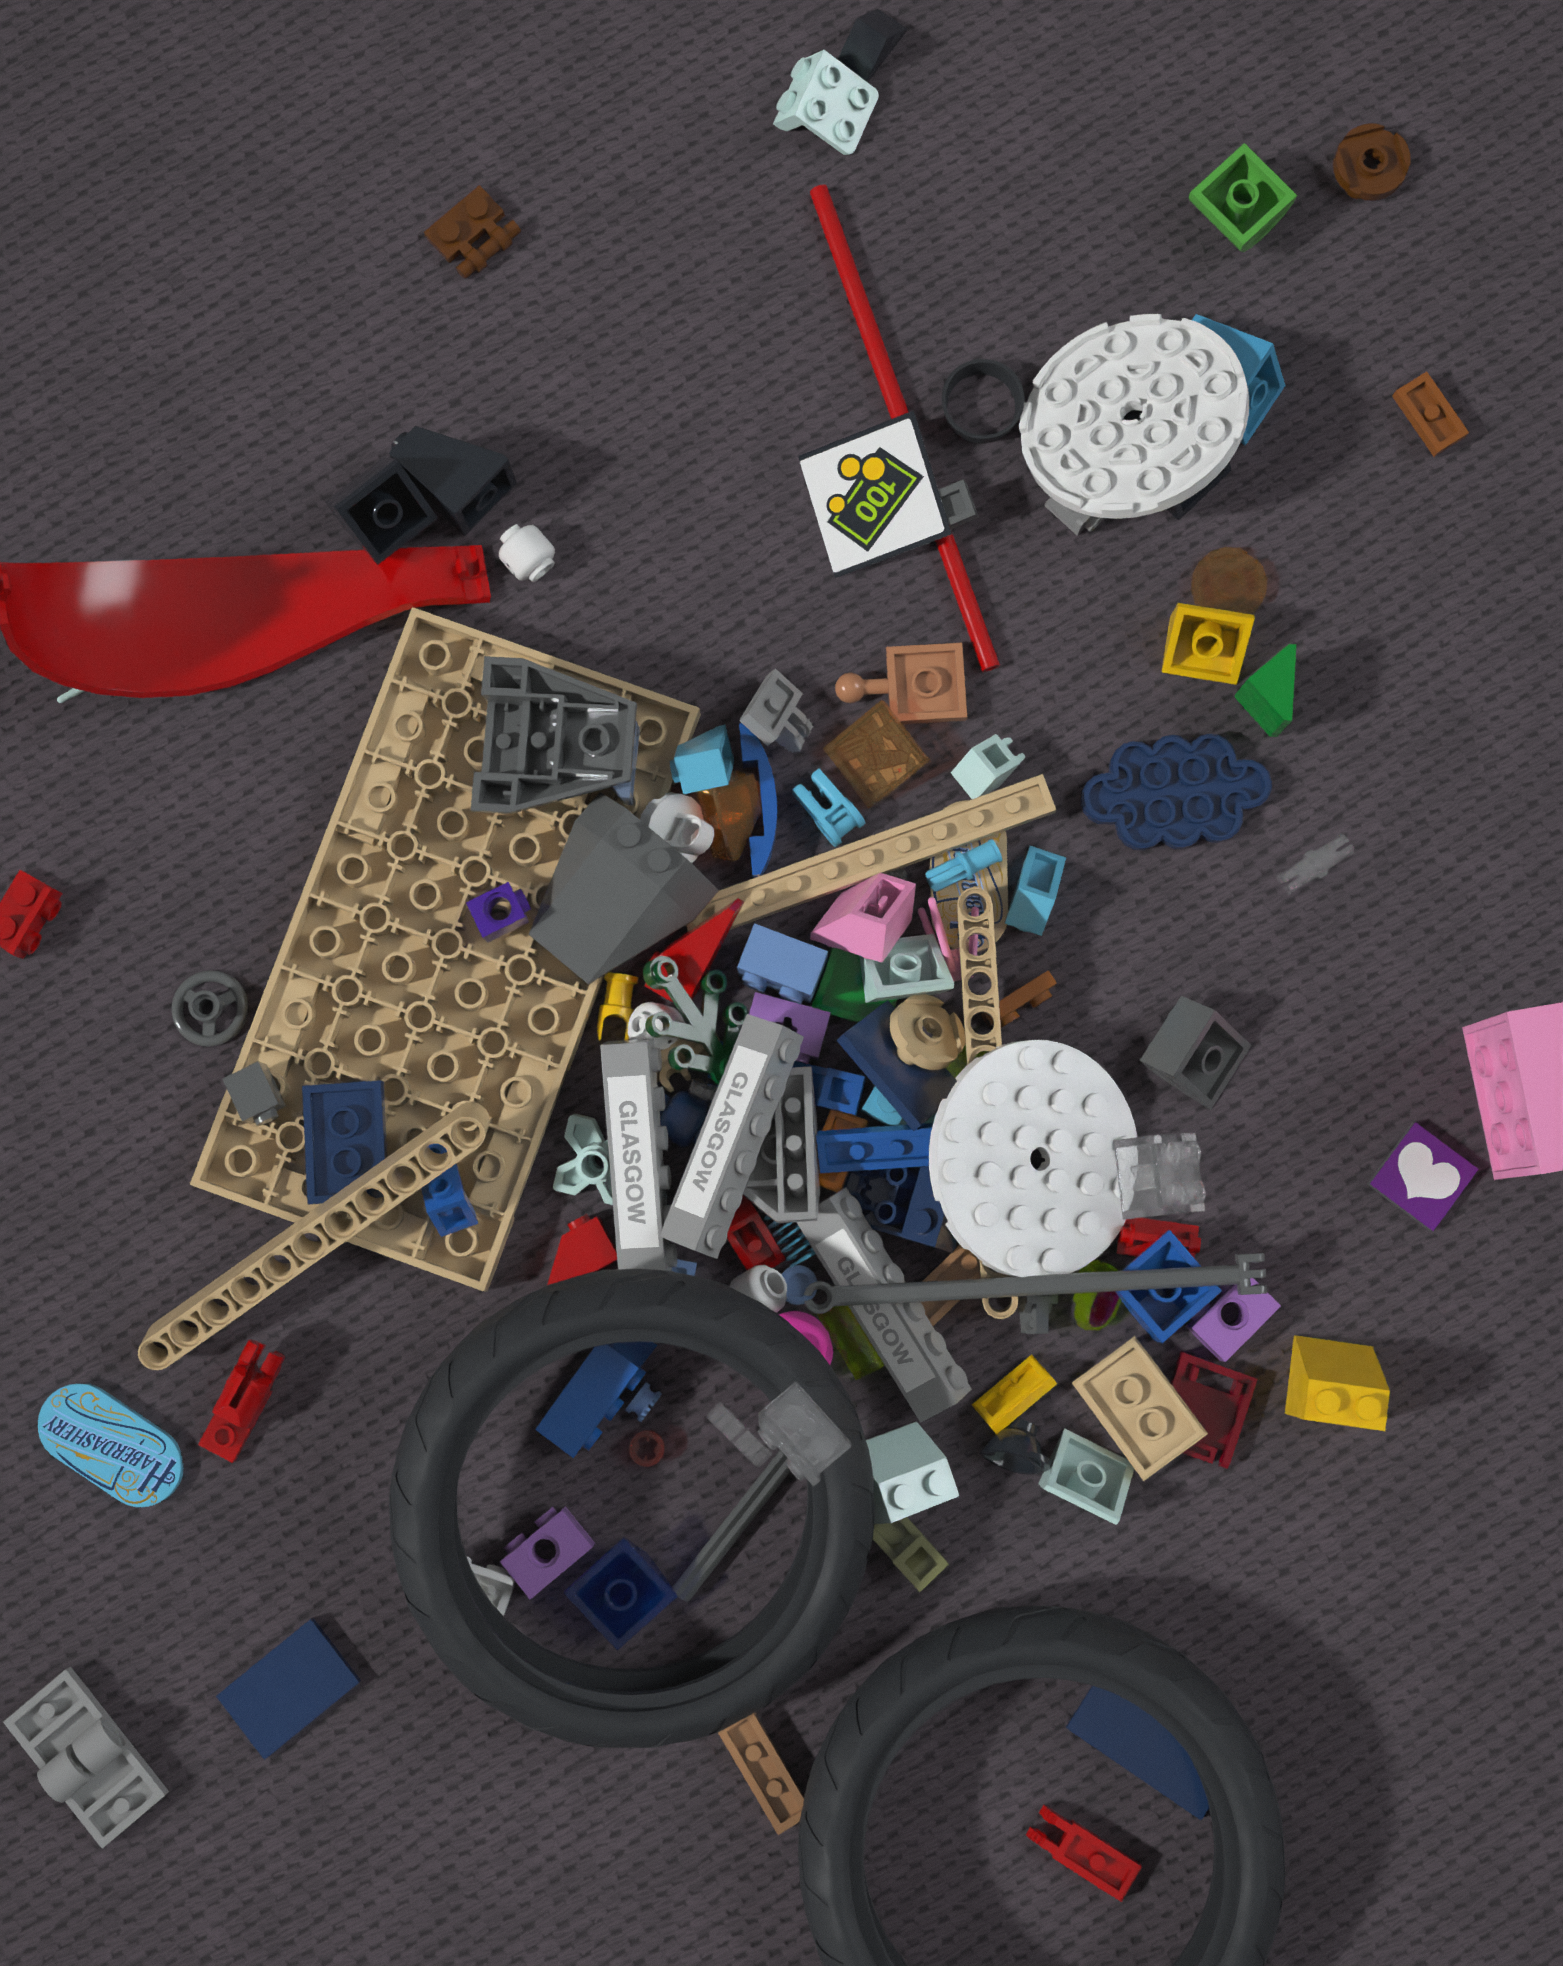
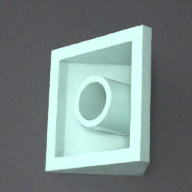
[859,934,954,1003]
[1038,1428,1134,1525]

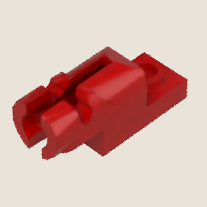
[198,1339,285,1463]

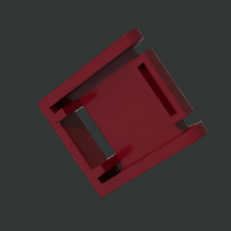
[1170,1352,1258,1469]

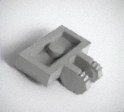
[739,669,813,753]

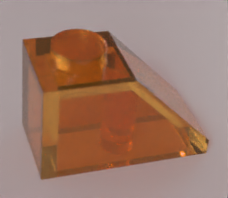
[697,770,762,861]

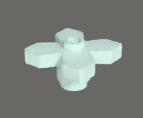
[553,1114,613,1205]

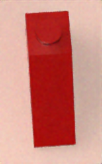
[645,898,744,1002]

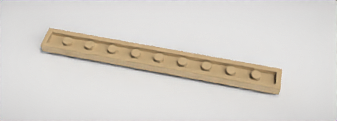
[686,774,1056,932]

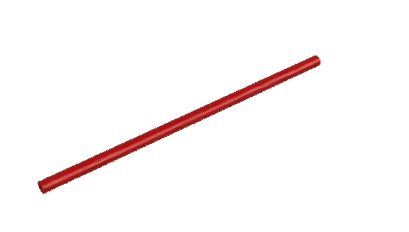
[810,185,1000,673]

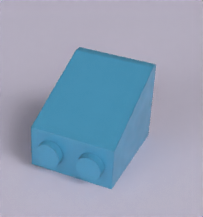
[1192,314,1285,445]

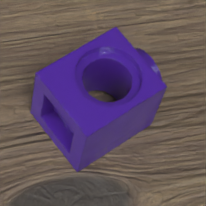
[466,882,531,943]

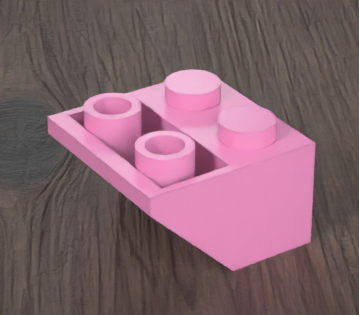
[810,873,916,963]

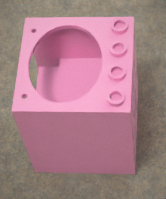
[1462,1002,1563,1180]

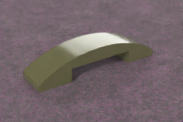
[873,1517,949,1592]

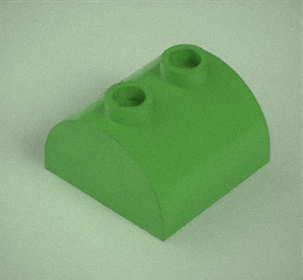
[1189,143,1297,253]

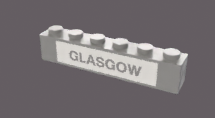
[659,1014,804,1259]
[600,1038,677,1271]
[797,1188,972,1423]

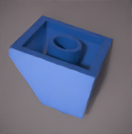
[1116,1230,1222,1343]

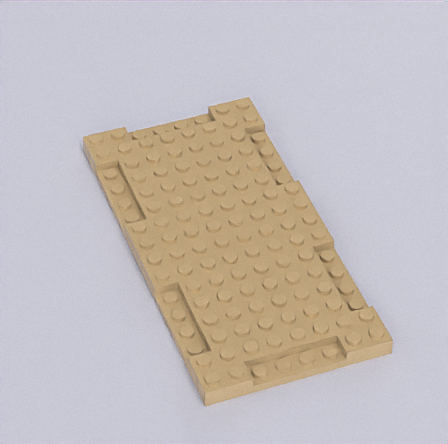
[190,607,701,1292]

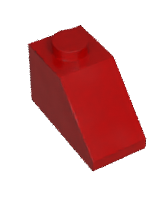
[727,1195,786,1270]
[547,1214,617,1285]

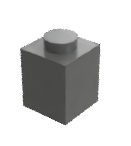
[222,1061,286,1126]

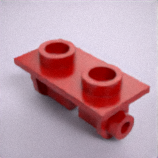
[1116,1216,1201,1259]

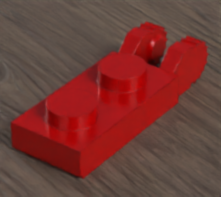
[1026,1805,1142,1902]

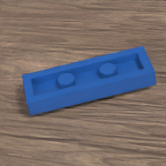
[816,1123,933,1173]

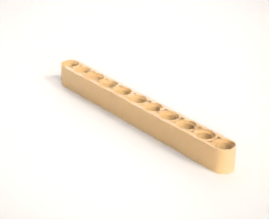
[957,887,1018,1319]
[138,1102,490,1370]

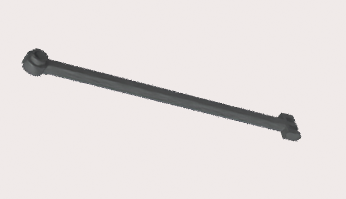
[803,1253,1267,1314]

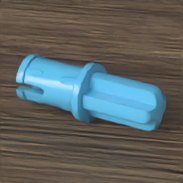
[925,839,1002,892]

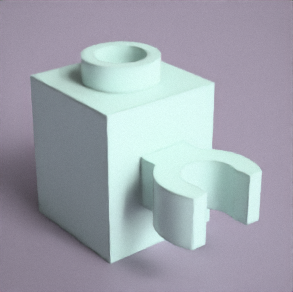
[951,734,1025,799]

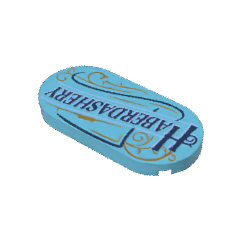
[38,1384,183,1507]

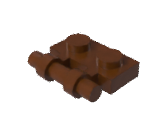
[424,185,521,279]

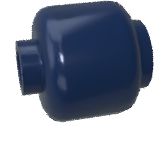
[660,1090,710,1148]

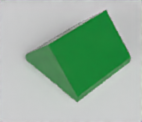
[1234,644,1296,737]

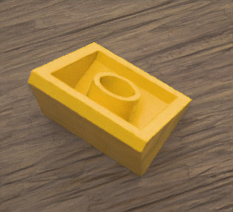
[1162,603,1255,685]

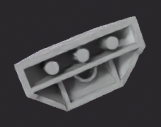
[742,1066,820,1223]

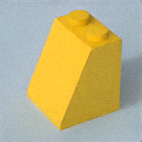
[1285,1335,1390,1431]

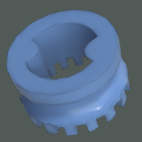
[625,1382,662,1422]

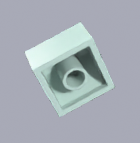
[866,1422,959,1524]

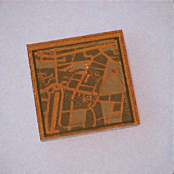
[823,700,930,808]

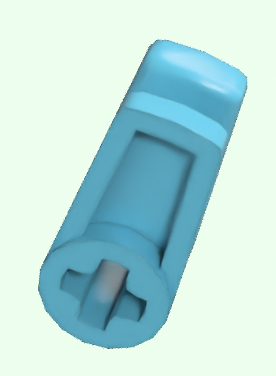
[792,768,865,847]

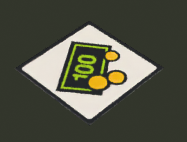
[798,410,952,578]

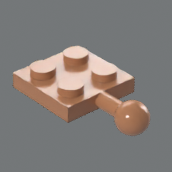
[835,643,967,725]

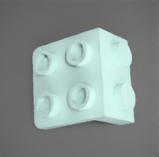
[773,50,879,155]

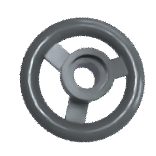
[172,970,249,1047]

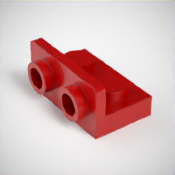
[0,870,63,959]

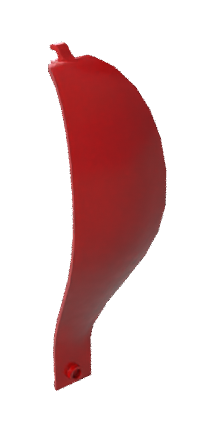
[0,545,491,698]

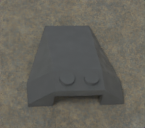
[471,656,637,814]
[529,792,719,985]

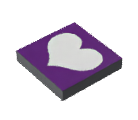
[1367,1122,1479,1232]

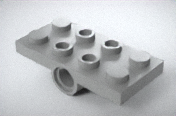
[3,1666,169,1849]

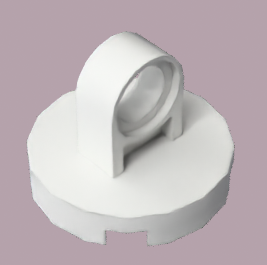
[640,792,714,863]

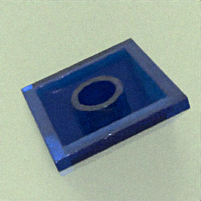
[564,1537,678,1651]

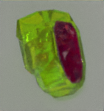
[1073,1260,1122,1331]

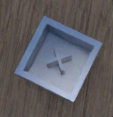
[737,923,828,1004]

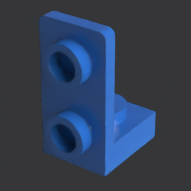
[421,1144,478,1237]

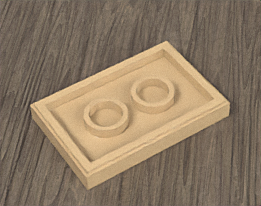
[1072,1336,1208,1481]

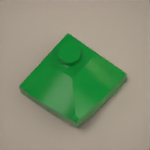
[811,947,897,1023]

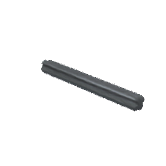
[672,1436,803,1602]

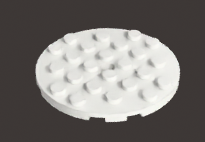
[1019,314,1250,519]
[929,1040,1140,1277]

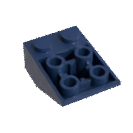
[843,1166,957,1253]

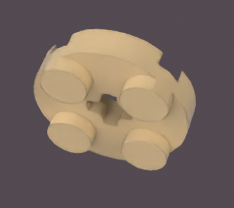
[890,994,965,1070]

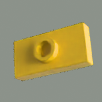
[972,1354,1057,1435]

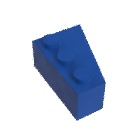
[535,1341,657,1458]

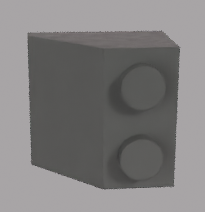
[1140,996,1252,1110]

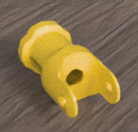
[597,973,638,1041]

